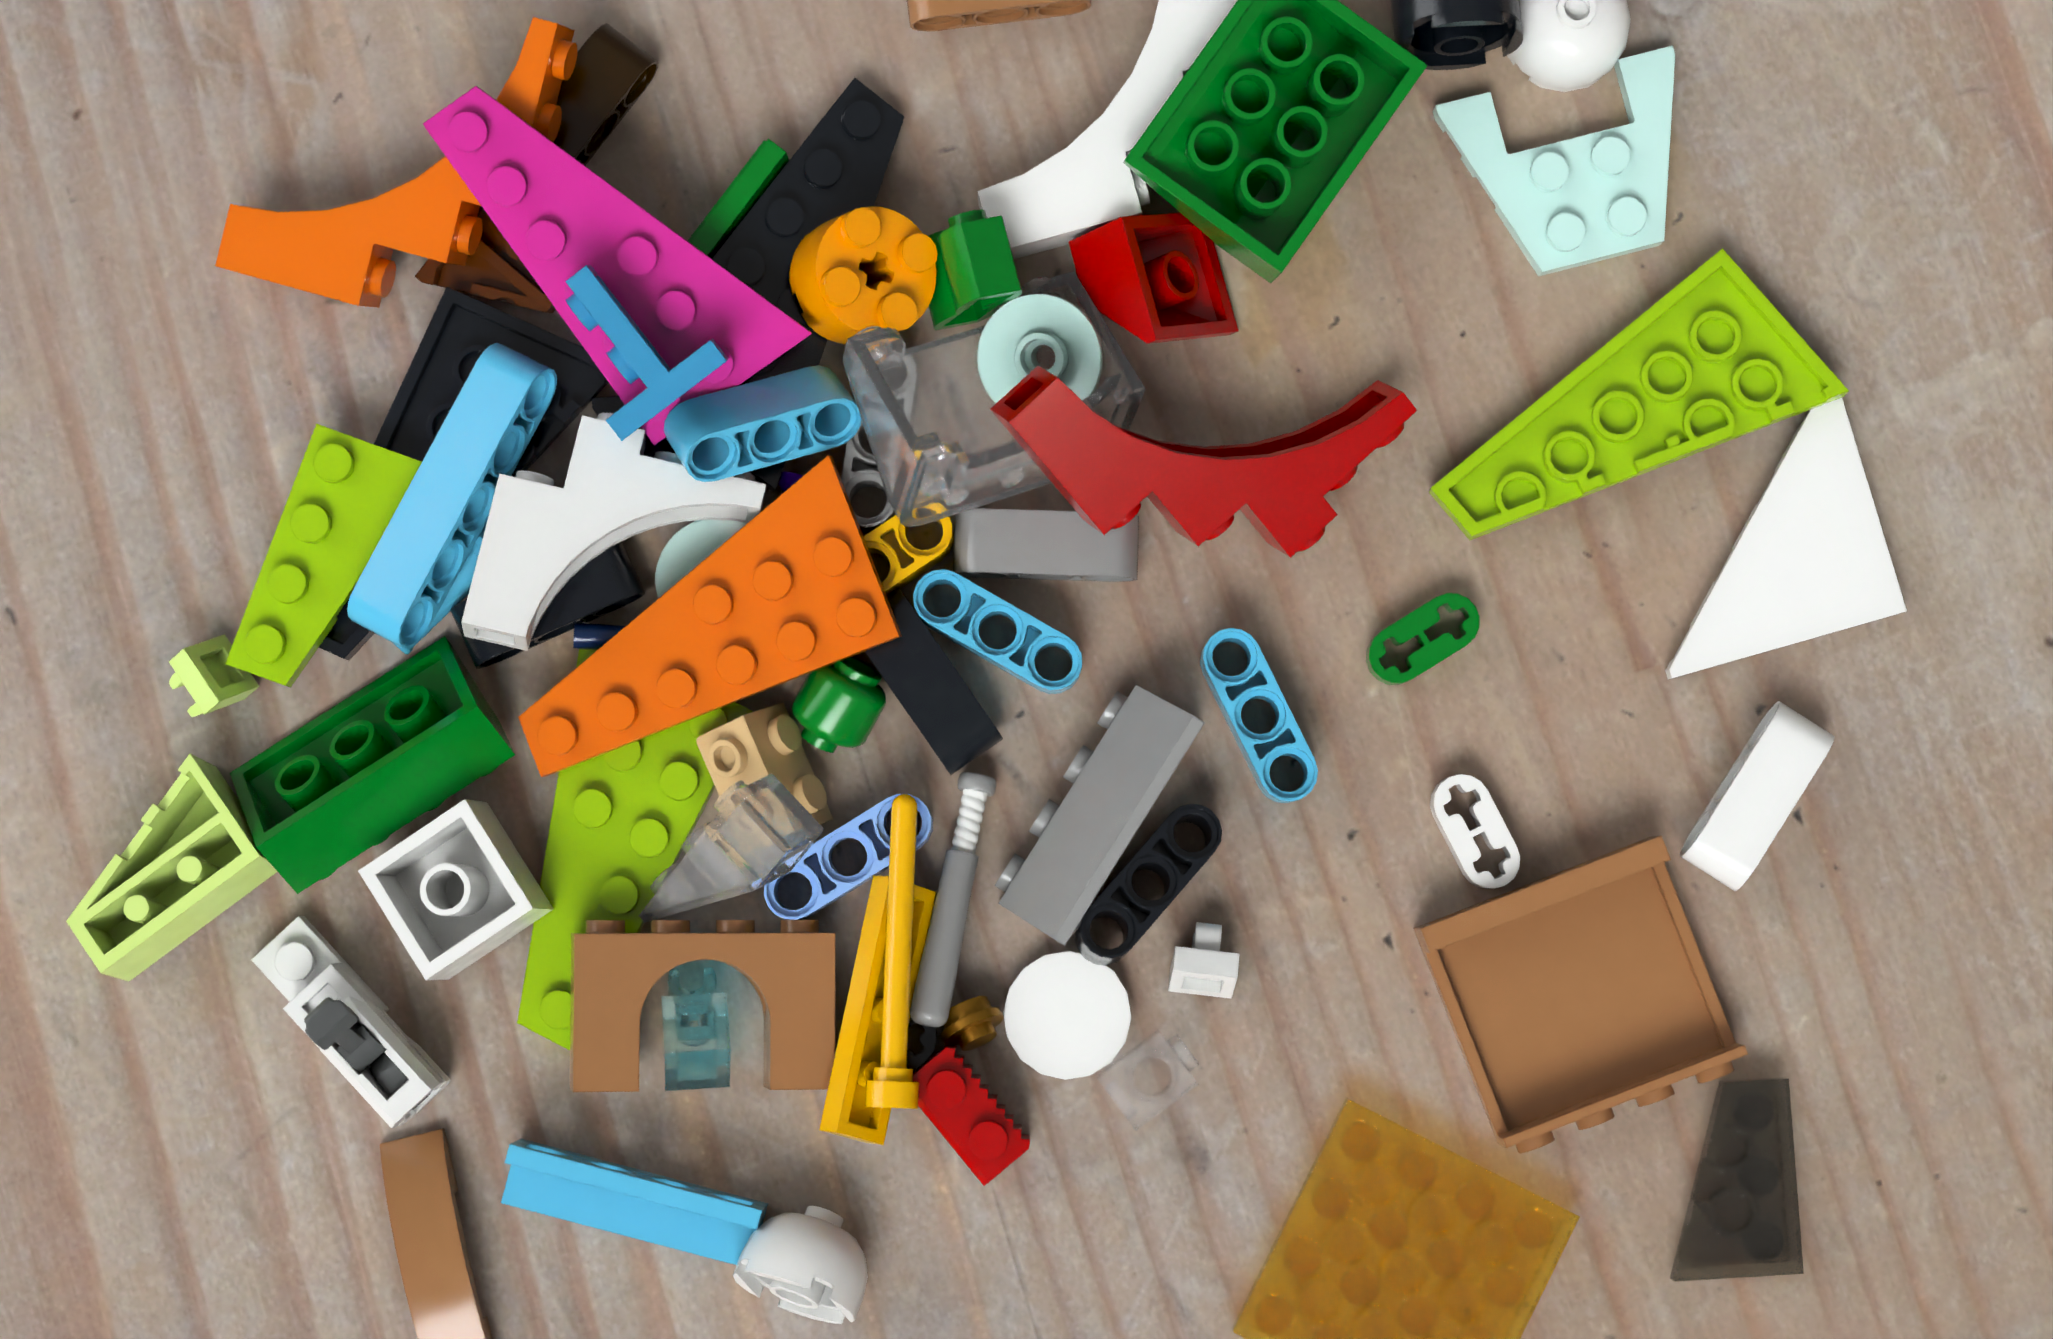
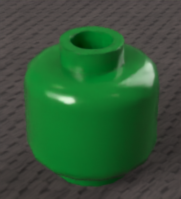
[792,656,886,753]

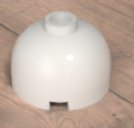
[1507,0,1631,92]
[733,1206,868,1324]

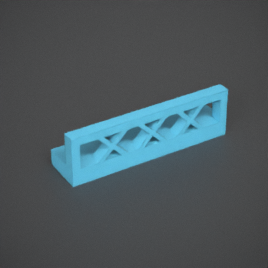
[501,1139,768,1265]

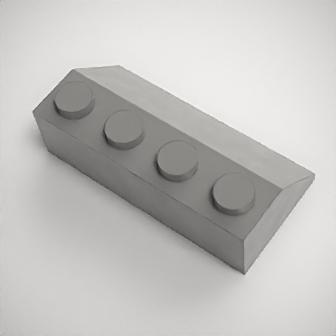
[995,685,1205,946]

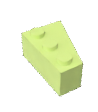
[66,754,277,982]

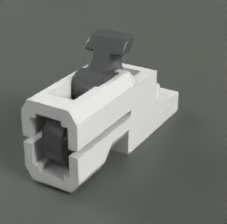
[251,916,451,1128]

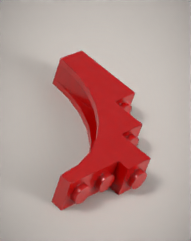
[990,366,1417,558]

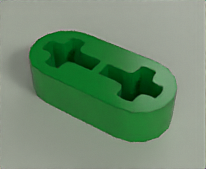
[1366,593,1480,685]

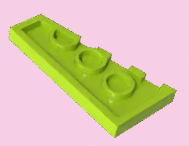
[225,424,422,687]

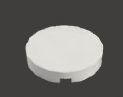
[1003,951,1131,1080]

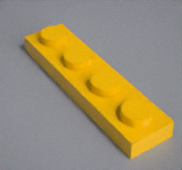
[819,875,936,1145]

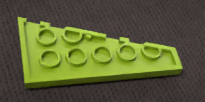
[1429,248,1849,540]
[517,649,753,1051]

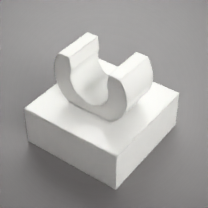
[1168,922,1240,999]

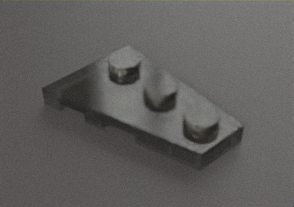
[1670,1077,1804,1282]

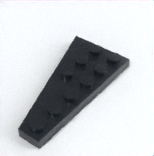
[712,78,904,493]
[319,287,609,660]

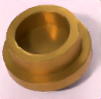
[941,996,1004,1051]

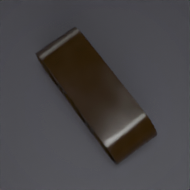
[553,23,658,166]

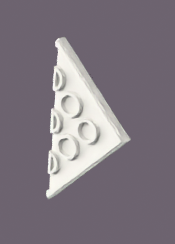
[1665,398,1907,680]

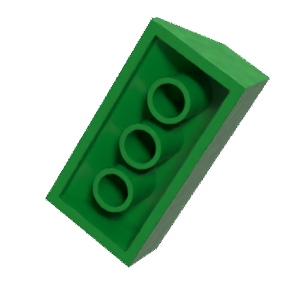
[230,636,515,894]

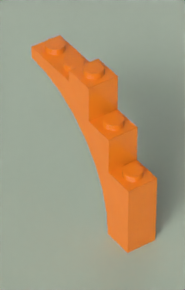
[215,17,577,308]

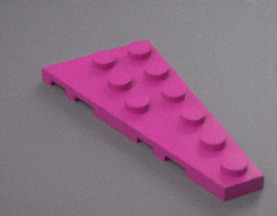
[423,86,812,445]

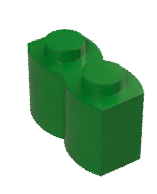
[928,209,1022,330]

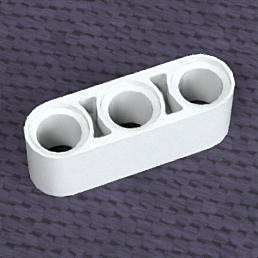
[1680,701,1835,891]

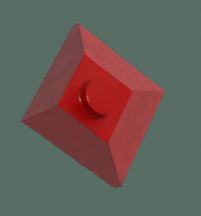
[1068,213,1239,344]

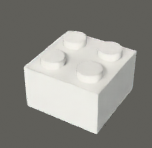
[358,799,554,980]

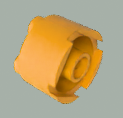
[789,206,938,345]

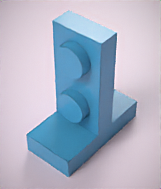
[565,265,729,441]

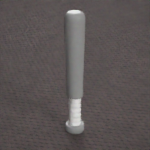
[910,772,996,1027]

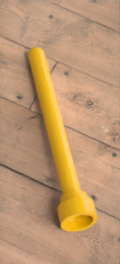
[865,794,919,1109]

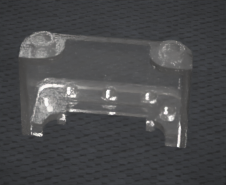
[842,271,1146,527]

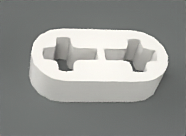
[1430,774,1520,889]

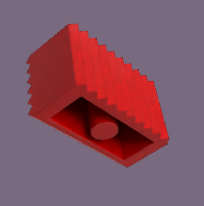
[912,1045,1030,1186]

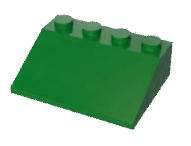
[1123,0,1428,283]

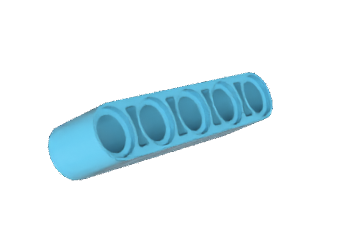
[347,343,557,649]

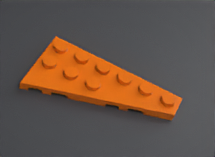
[518,455,902,777]

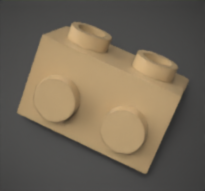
[696,702,833,855]

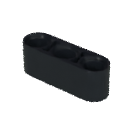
[450,542,645,669]
[865,588,1003,775]
[1075,804,1222,966]

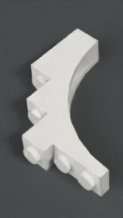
[978,0,1238,259]

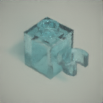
[661,967,731,1091]

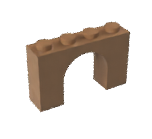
[570,920,836,1092]

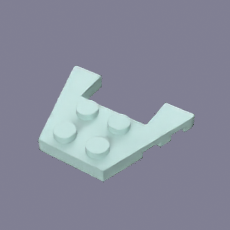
[1433,45,1675,276]

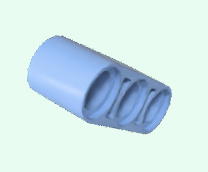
[764,794,933,920]

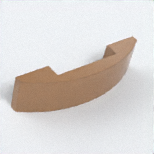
[380,1128,492,1339]

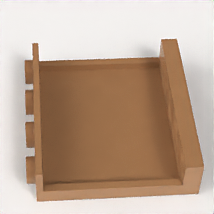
[1413,836,1748,1153]

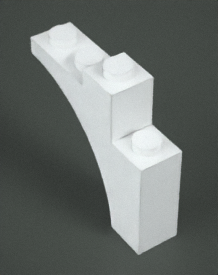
[461,413,766,651]

